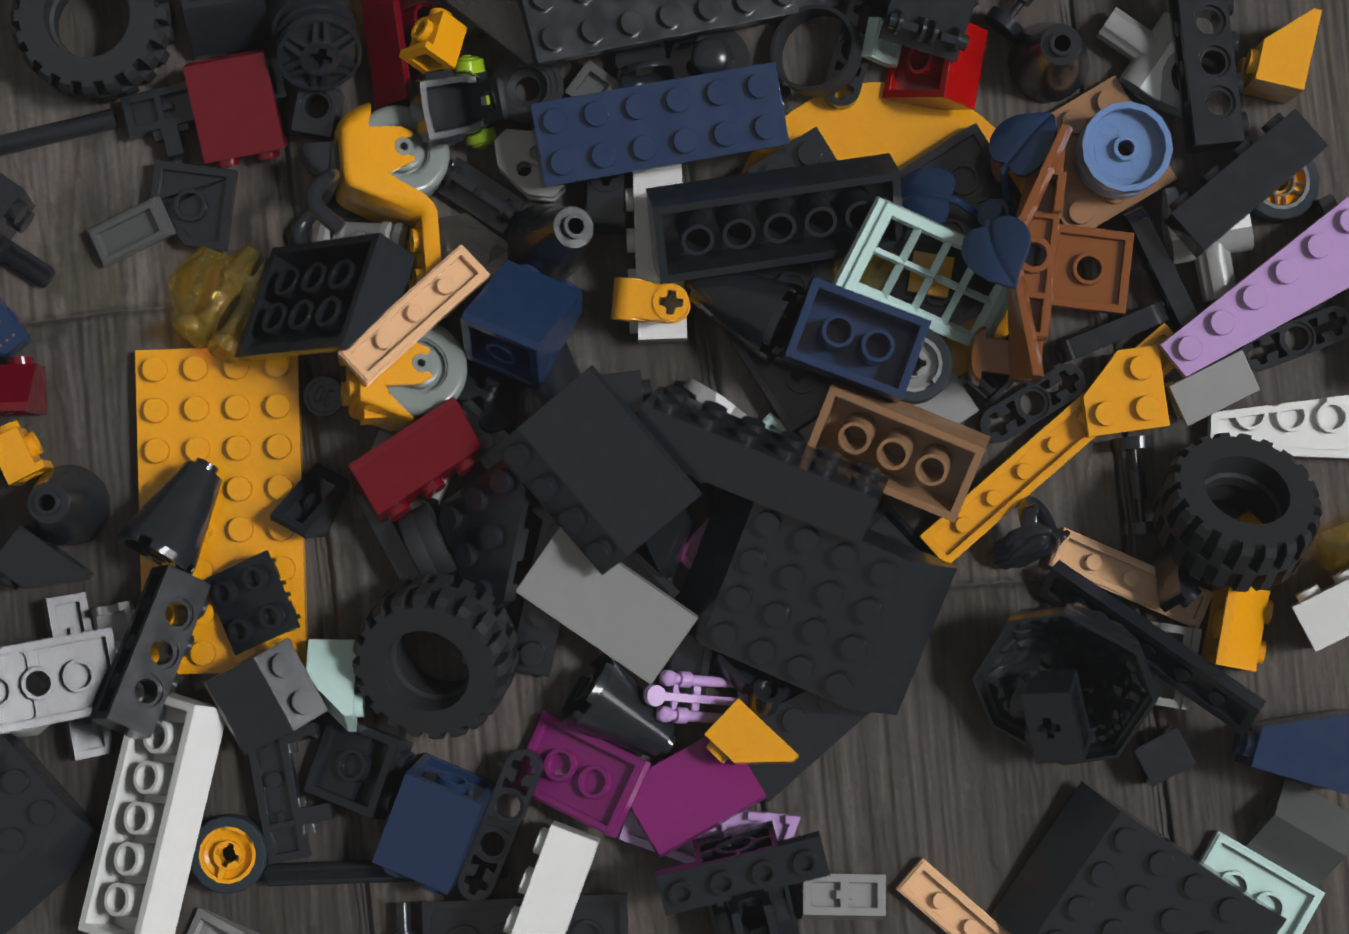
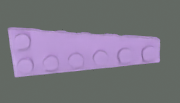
[1159,195,1349,378]

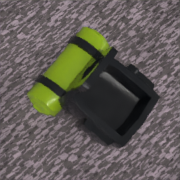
[409,54,508,149]

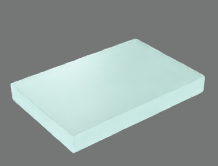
[1199,830,1325,934]

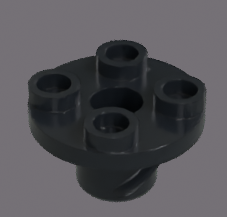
[670,29,750,79]

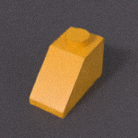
[704,698,799,765]

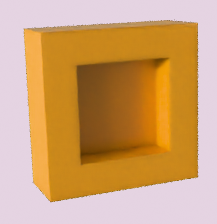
[906,251,954,299]

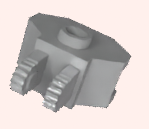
[494,129,566,203]

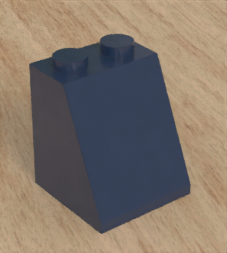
[460,260,583,389]
[1232,708,1349,795]
[372,753,497,894]

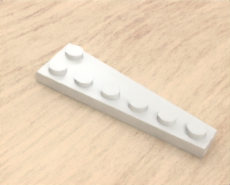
[1207,395,1349,459]

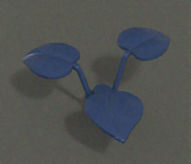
[901,112,1057,288]

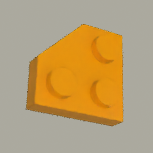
[1081,345,1170,438]

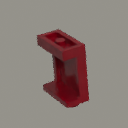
[183,48,288,168]

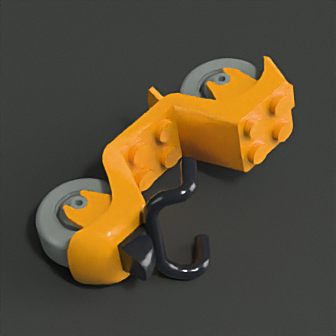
[290,102,467,431]

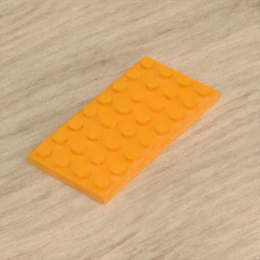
[135,347,308,675]

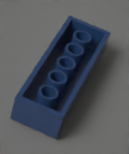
[527,62,790,188]

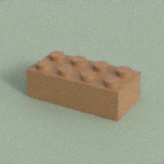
[807,380,991,523]

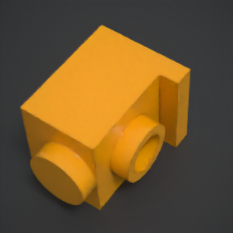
[399,8,467,73]
[0,420,54,486]

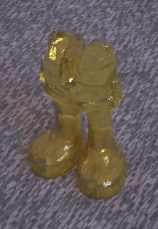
[172,245,269,364]

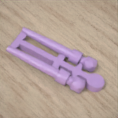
[643,670,749,724]

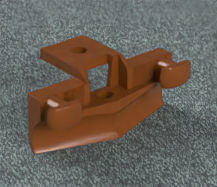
[967,124,1134,386]

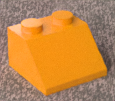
[1237,8,1322,104]
[1200,586,1274,672]

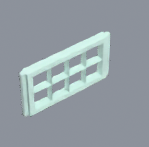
[832,196,1007,347]

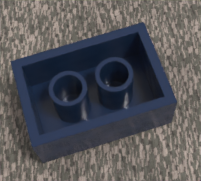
[780,277,932,403]

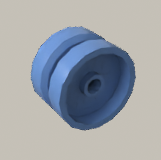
[1073,101,1173,200]

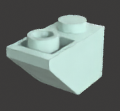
[306,639,365,732]

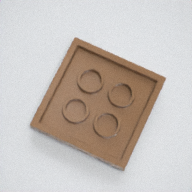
[1051,75,1177,228]

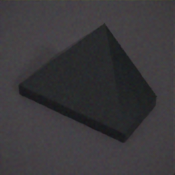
[270,462,350,538]

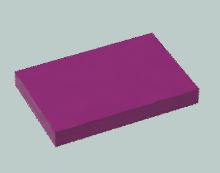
[509,711,651,838]
[630,737,766,859]

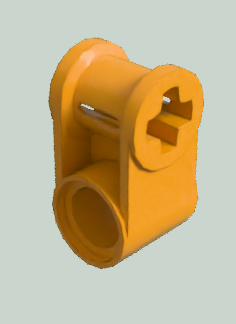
[611,277,691,323]

